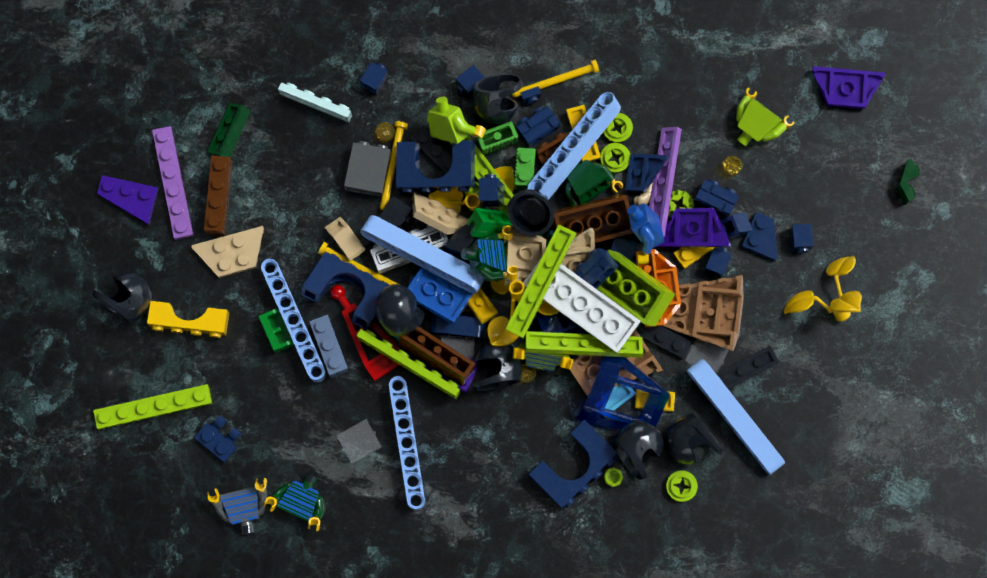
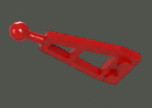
[330,285,400,382]

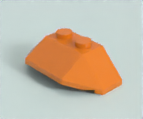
[636,249,681,327]

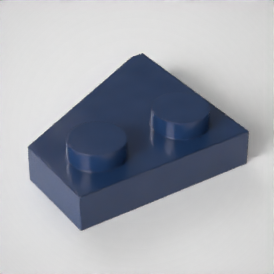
[625,153,667,193]
[741,212,777,261]

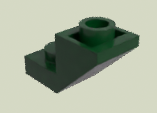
[896,158,920,205]

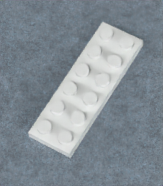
[523,259,641,354]

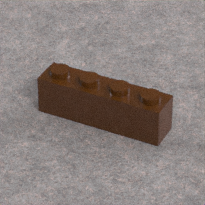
[204,156,233,236]
[399,327,476,386]

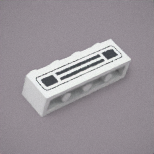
[370,225,448,274]

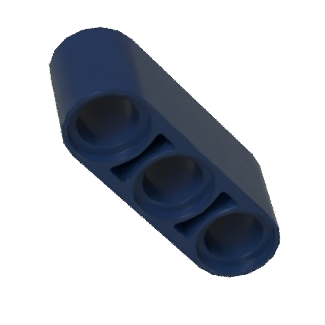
[429,313,487,340]

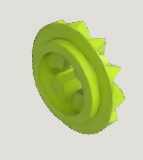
[604,113,633,143]
[600,143,630,173]
[668,190,694,218]
[666,470,698,502]

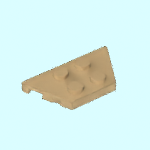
[411,191,469,234]
[192,226,264,278]
[504,226,546,285]
[562,228,595,273]

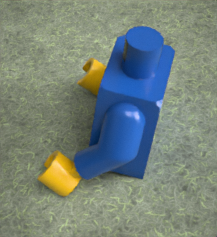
[627,203,665,264]

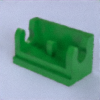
[467,208,512,240]
[259,309,295,354]

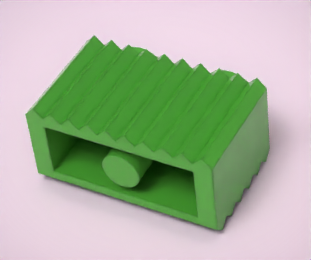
[476,121,518,156]
[514,148,536,190]

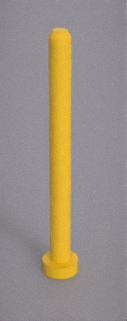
[512,60,599,98]
[380,121,408,211]
[318,242,400,285]

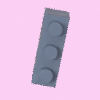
[309,315,349,378]

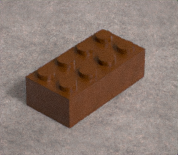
[552,194,634,243]

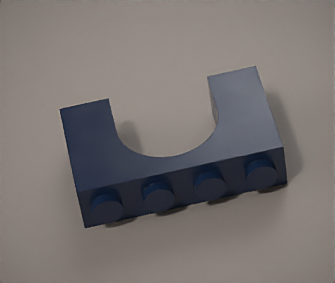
[396,140,475,193]
[301,251,389,330]
[529,420,617,509]

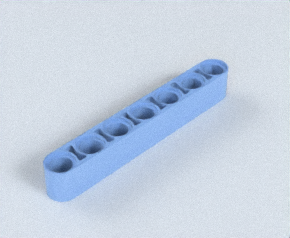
[528,92,621,200]
[360,215,485,294]
[261,259,326,383]
[687,358,785,475]
[389,376,425,511]

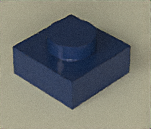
[520,86,541,104]

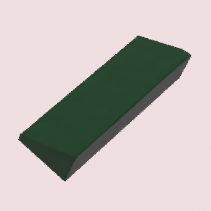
[207,102,250,157]

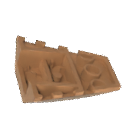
[661,275,744,351]
[571,329,663,398]

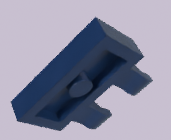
[194,415,242,462]

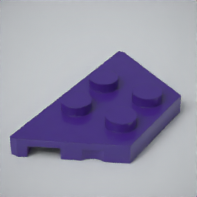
[812,66,885,109]
[658,208,731,247]

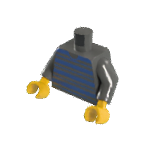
[207,478,268,535]

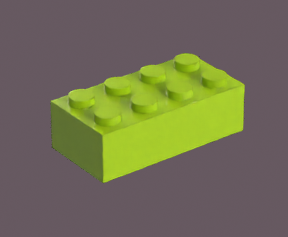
[597,250,675,326]

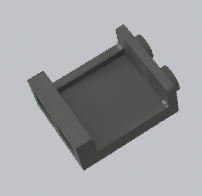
[344,141,391,197]

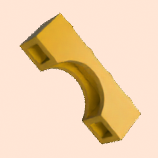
[147,301,229,338]

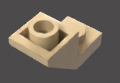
[325,217,365,261]

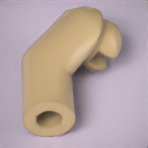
[633,183,653,205]

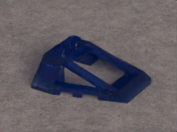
[576,356,670,428]

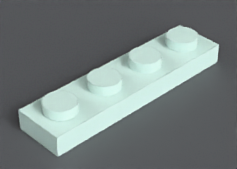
[278,83,352,122]

